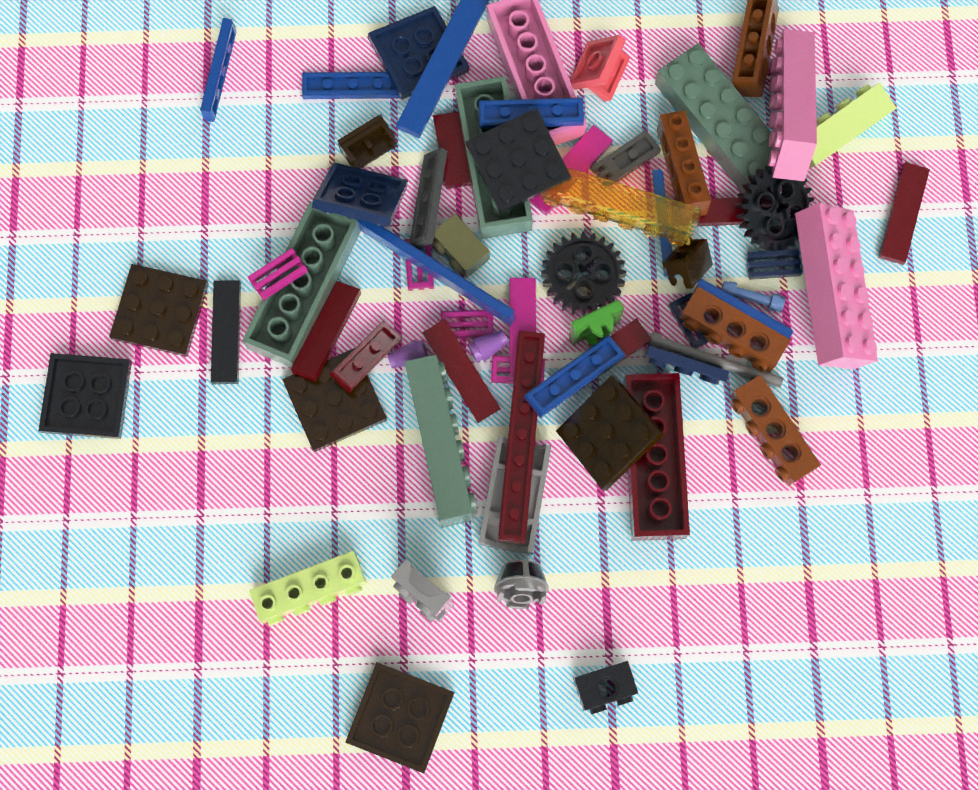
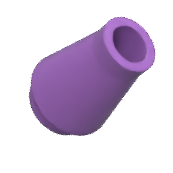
[468,330,509,363]
[387,340,428,369]

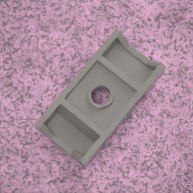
[478,436,552,555]
[391,559,454,623]

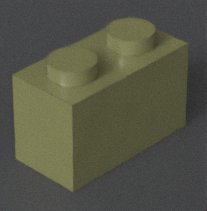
[432,213,490,279]

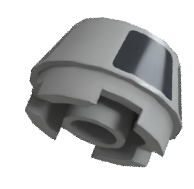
[494,560,549,609]

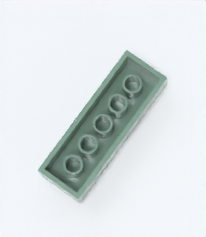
[655,43,773,193]
[454,76,533,239]
[242,201,361,367]
[404,355,477,528]

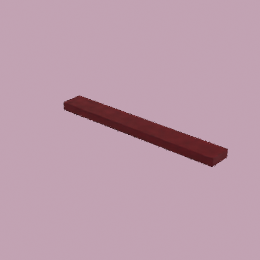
[498,331,545,544]

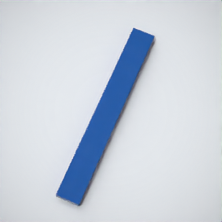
[396,0,490,139]
[357,219,516,326]

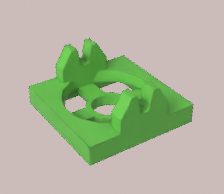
[569,300,624,347]

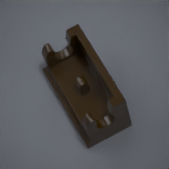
[337,114,397,169]
[662,239,713,289]

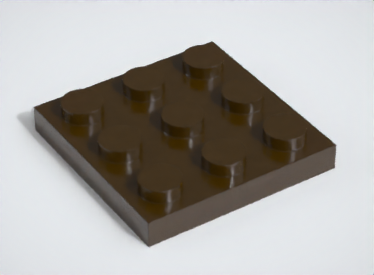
[109,264,209,357]
[282,348,388,453]
[556,375,665,491]
[345,662,455,774]

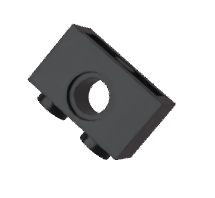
[573,661,639,715]

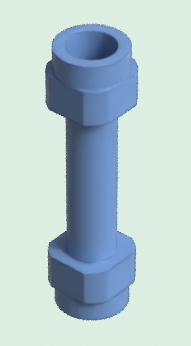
[721,281,786,312]

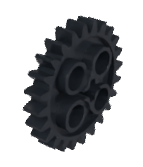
[736,166,815,251]
[541,231,627,316]

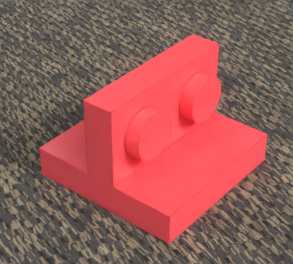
[570,35,630,102]

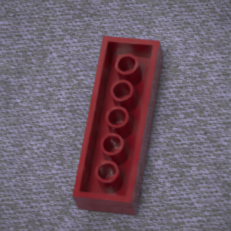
[622,373,690,541]

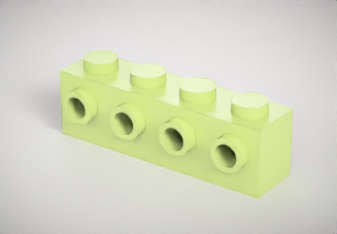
[809,83,896,168]
[249,550,367,626]

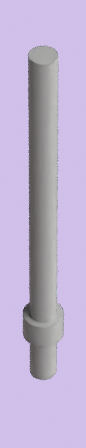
[647,332,784,388]

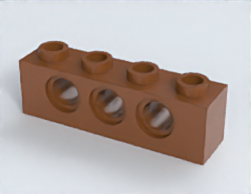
[732,0,779,97]
[657,110,711,219]
[679,287,790,373]
[730,375,821,486]

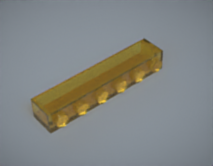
[541,168,700,246]

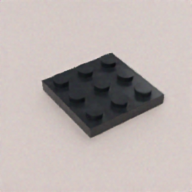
[465,108,572,214]
[38,353,132,439]

